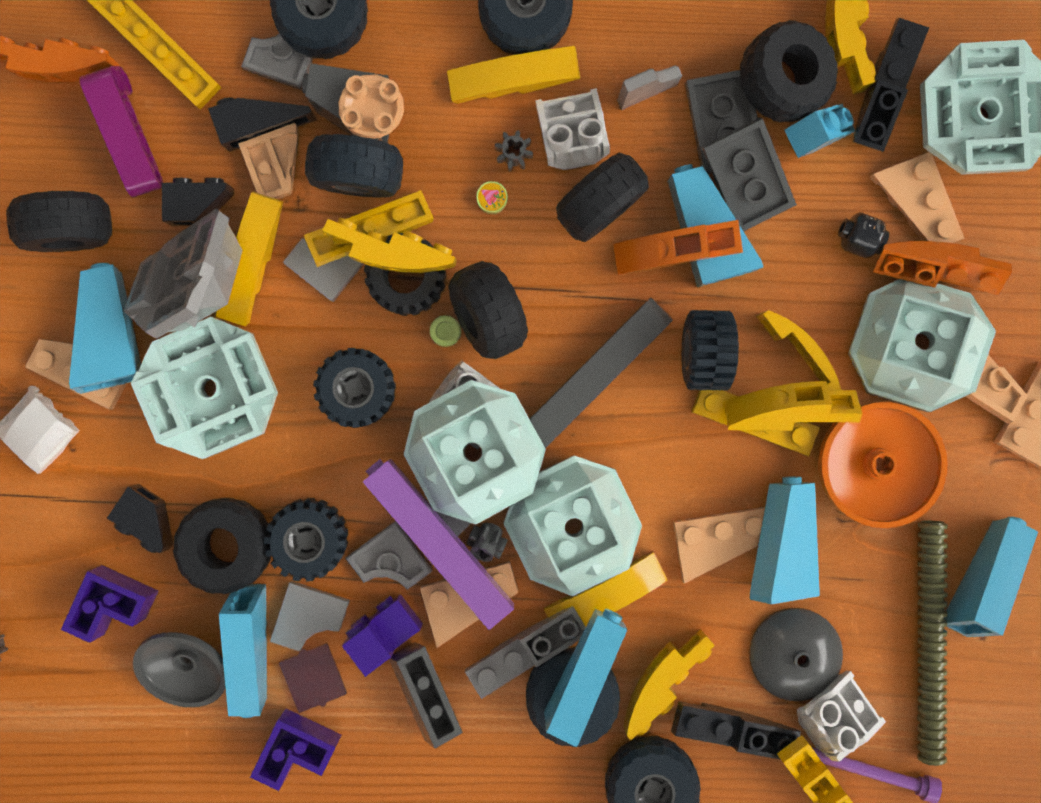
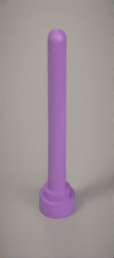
[812,747,942,803]

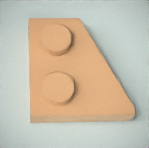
[238,123,299,199]

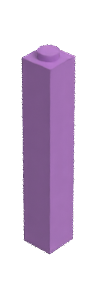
[363,459,514,630]

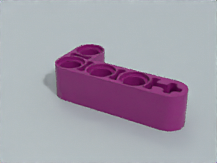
[80,66,163,198]

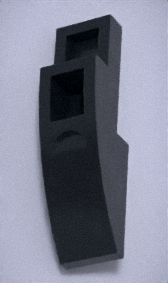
[853,18,929,152]
[671,701,801,760]

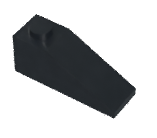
[208,97,317,152]

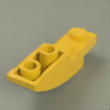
[825,0,876,94]
[323,218,457,273]
[725,381,863,431]
[623,629,715,740]

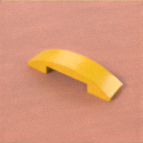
[756,310,841,390]
[544,552,667,626]

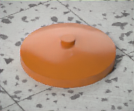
[818,402,948,528]

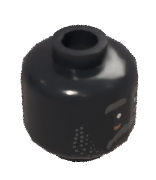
[838,212,889,258]

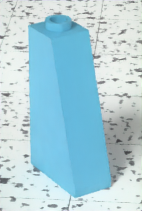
[668,164,763,287]
[69,263,141,394]
[750,476,820,604]
[944,516,1038,637]
[219,584,267,718]
[544,608,627,747]

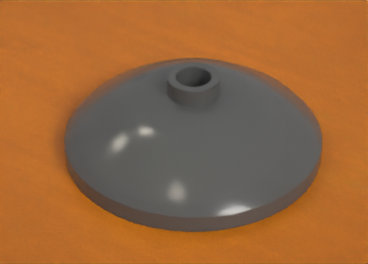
[749,608,843,701]
[133,632,225,707]

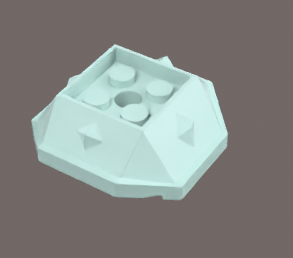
[920,40,1041,175]
[848,279,996,412]
[131,317,278,459]
[403,380,546,525]
[503,455,642,596]

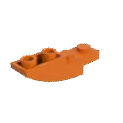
[0,36,119,83]
[613,220,743,275]
[873,241,1012,295]

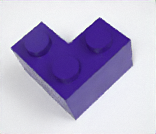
[61,565,159,643]
[342,594,423,677]
[250,708,342,791]

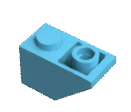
[784,104,855,158]

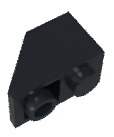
[162,178,234,226]
[107,484,173,553]

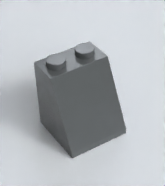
[302,63,390,143]

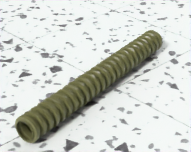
[917,520,948,766]

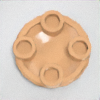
[338,74,404,139]

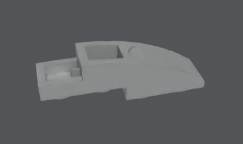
[465,606,586,699]

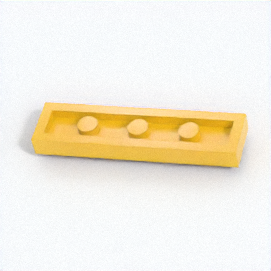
[304,190,434,267]
[691,390,820,456]

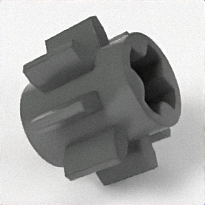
[495,130,533,172]
[466,523,508,562]

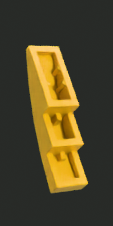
[447,46,580,104]
[216,191,283,326]
[777,735,853,803]

